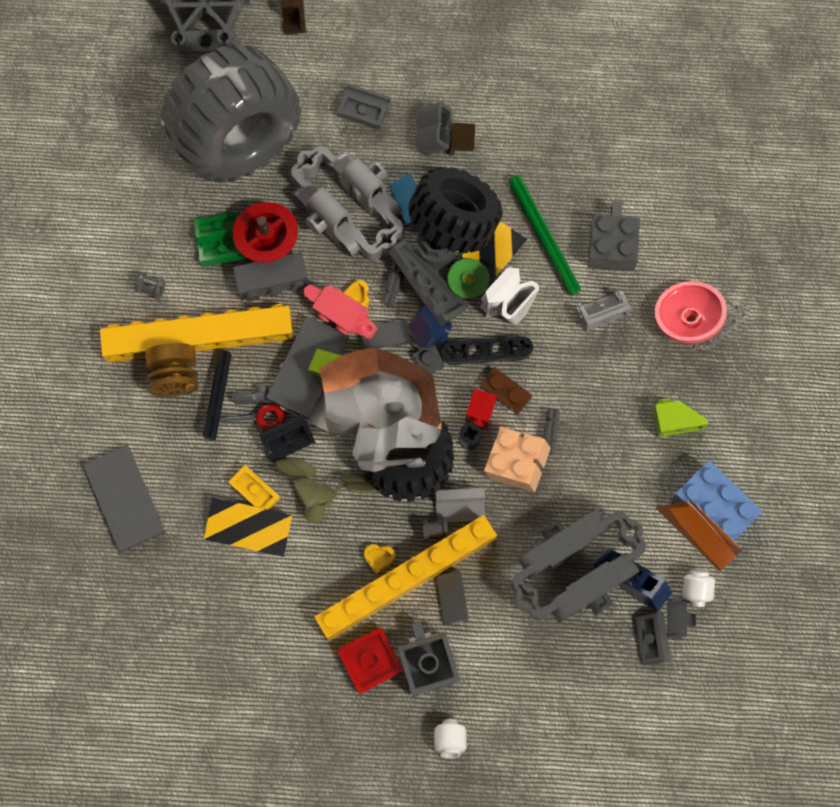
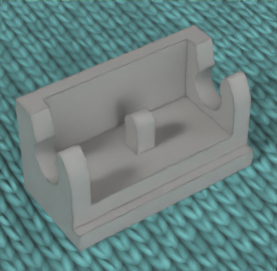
[576,289,631,332]

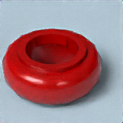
[256,404,285,431]

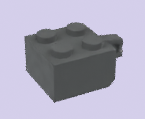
[588,201,640,271]
[397,621,460,698]

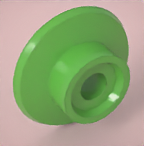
[448,258,490,298]

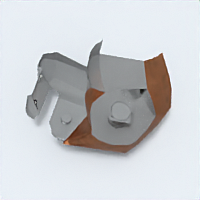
[319,347,442,472]

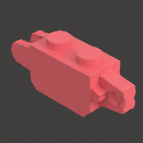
[304,285,378,339]

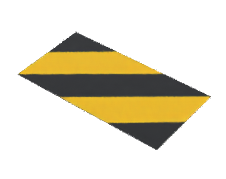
[447,221,528,286]
[204,497,292,557]

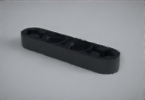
[441,336,533,365]

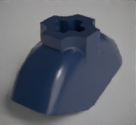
[409,304,451,348]

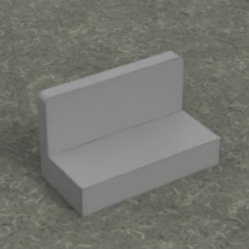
[435,488,485,523]

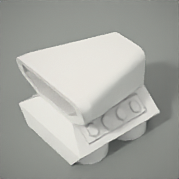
[480,266,539,325]

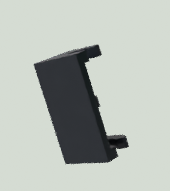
[259,414,315,463]

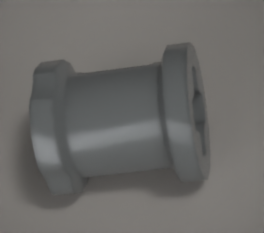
[135,273,166,300]
[423,517,449,541]

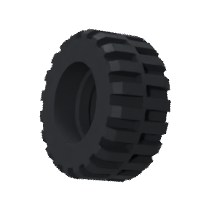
[408,167,503,253]
[364,421,454,502]

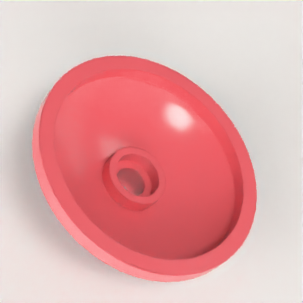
[655,281,727,344]

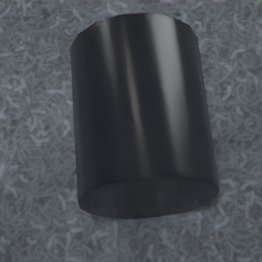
[459,423,481,450]

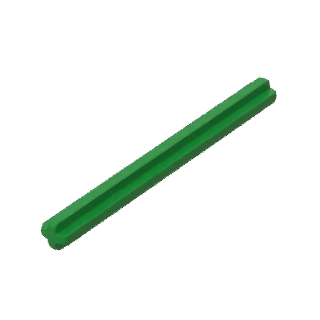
[509,175,581,296]

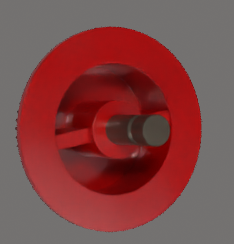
[233,202,298,263]

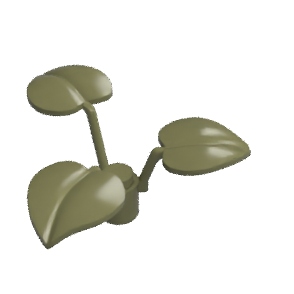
[275,458,380,523]

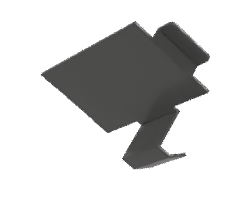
[668,597,696,640]

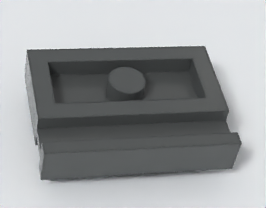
[337,84,391,130]

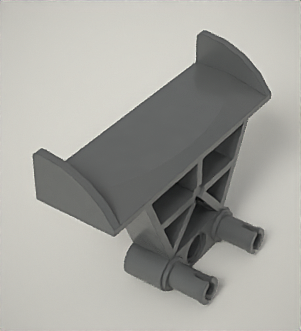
[165,0,245,55]

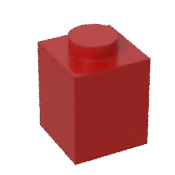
[465,388,497,429]

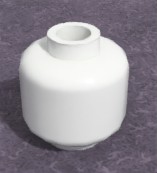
[682,570,715,607]
[434,719,467,759]

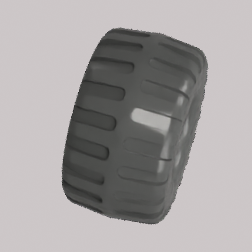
[161,44,301,183]

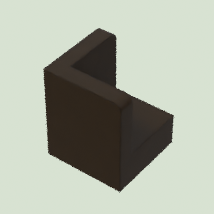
[281,0,306,35]
[449,122,475,156]

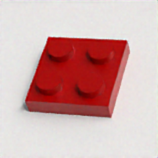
[337,627,404,695]

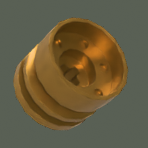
[145,343,199,397]

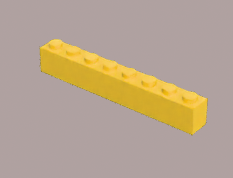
[100,304,294,363]
[315,515,497,641]

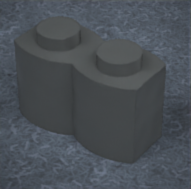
[415,101,453,155]

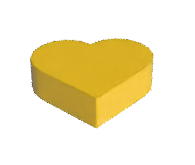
[344,280,369,308]
[364,544,395,575]

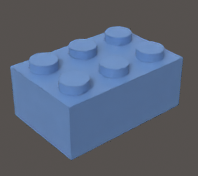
[672,460,763,541]

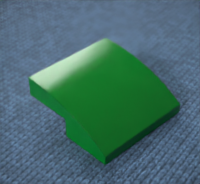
[194,212,247,267]

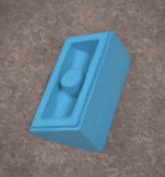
[389,173,417,226]

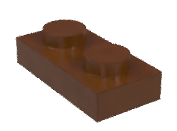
[480,367,533,416]

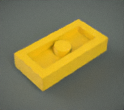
[228,465,281,510]

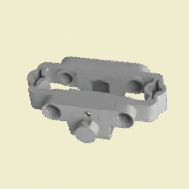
[291,146,403,261]

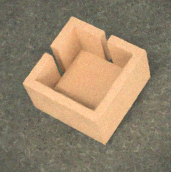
[484,427,551,493]

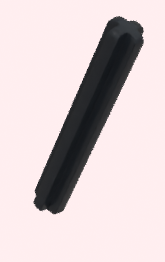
[203,350,232,440]

